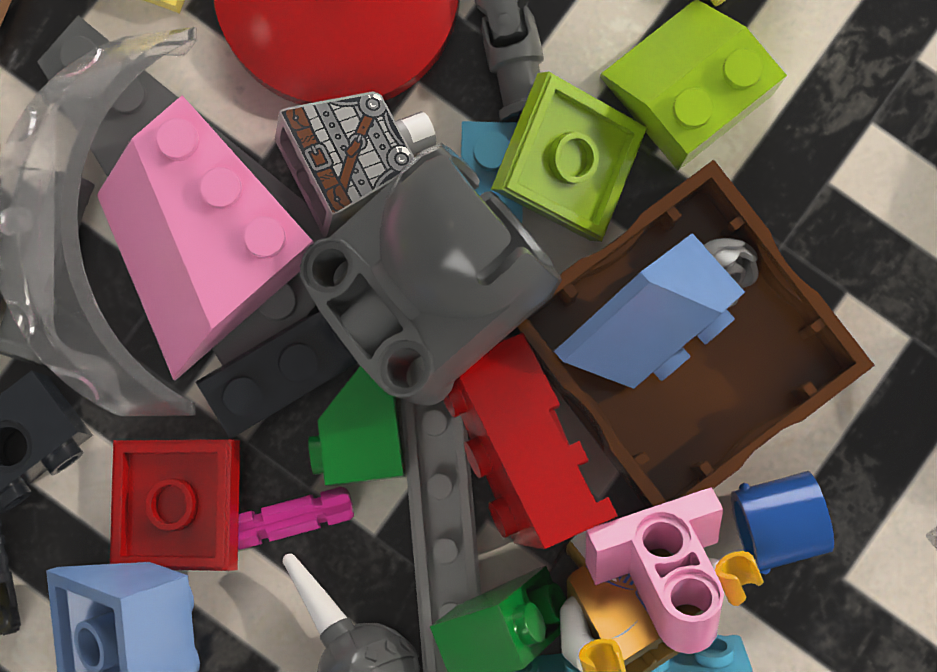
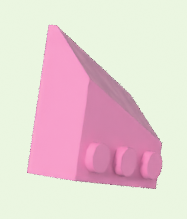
[97,95,314,381]

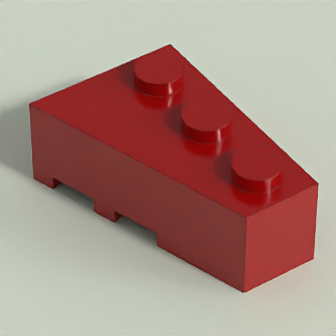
[443,333,618,549]

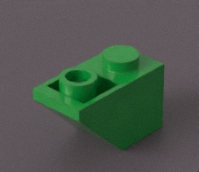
[430,566,566,672]

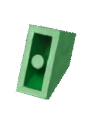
[309,366,406,487]

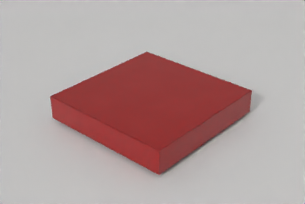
[110,439,240,571]

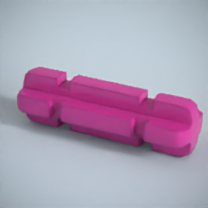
[238,487,354,550]

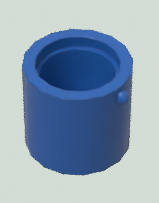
[731,471,834,575]

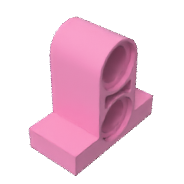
[585,487,724,654]

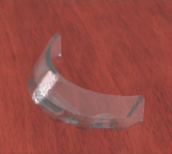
[0,27,197,416]

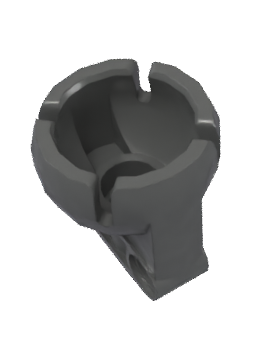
[300,143,562,406]

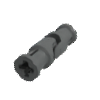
[474,0,544,122]

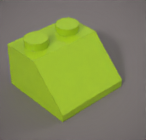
[600,0,787,171]

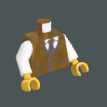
[560,531,764,672]

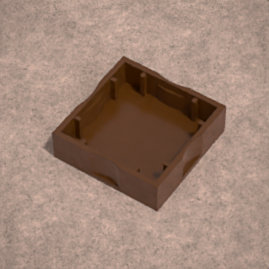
[512,160,875,509]

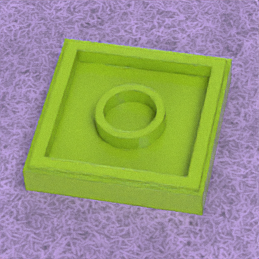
[491,71,647,242]

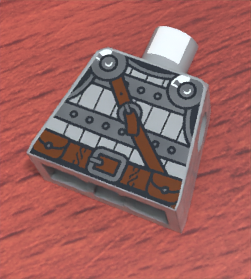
[275,91,436,238]

